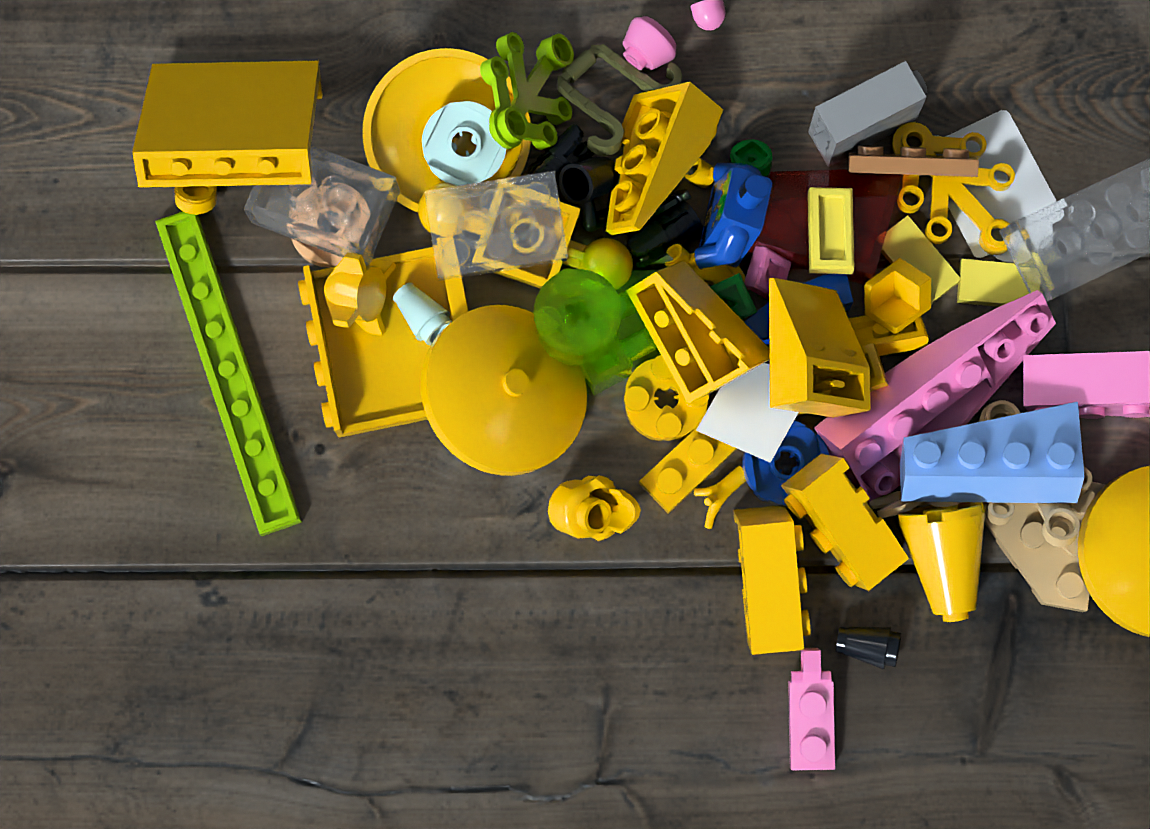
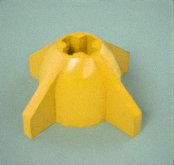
[324,252,396,336]

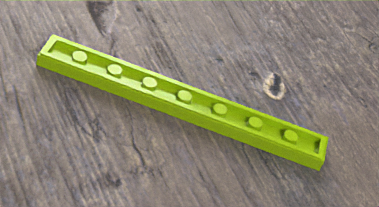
[155,212,302,536]

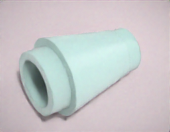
[393,283,452,345]

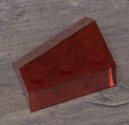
[748,169,901,285]

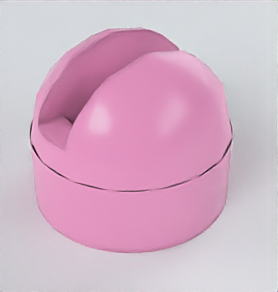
[691,0,726,31]

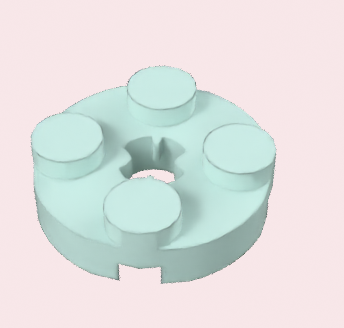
[422,101,506,187]

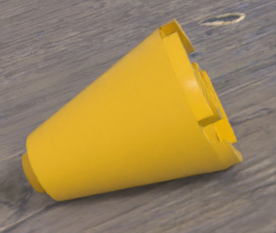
[898,502,985,622]

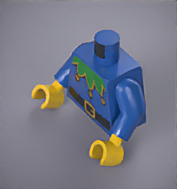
[664,158,772,270]

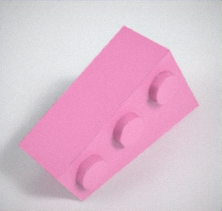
[1023,351,1150,419]

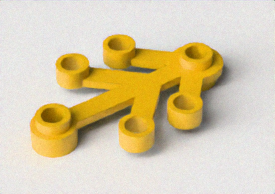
[892,122,1015,255]

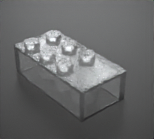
[999,158,1150,302]

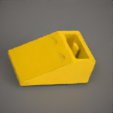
[769,277,871,418]

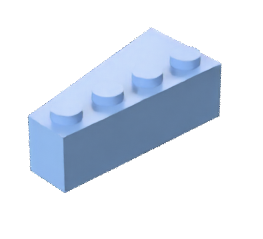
[900,402,1085,503]

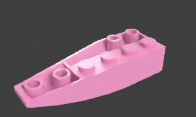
[814,290,1056,504]

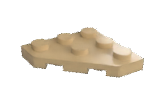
[983,481,1106,612]

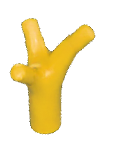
[694,466,746,529]

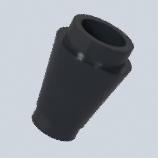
[836,627,901,669]

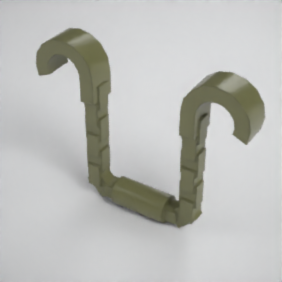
[557,44,682,156]

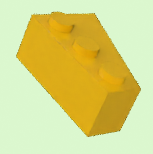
[626,261,770,404]
[781,454,909,591]
[733,506,811,655]

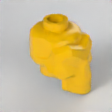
[548,475,641,541]

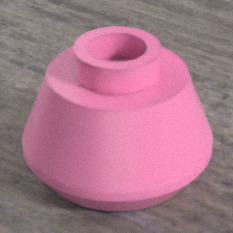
[623,16,676,70]

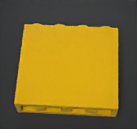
[132,61,323,187]
[298,236,469,438]

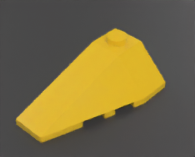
[606,82,723,235]

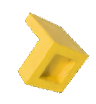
[864,258,931,334]

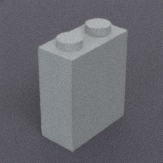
[808,61,927,167]

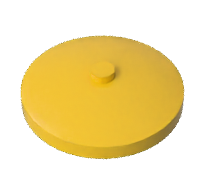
[363,48,531,212]
[421,305,587,476]
[1078,466,1150,637]

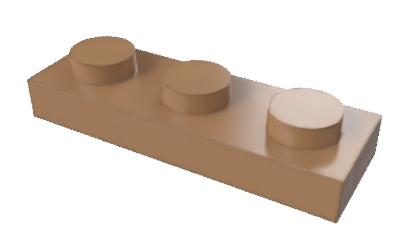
[848,145,979,177]

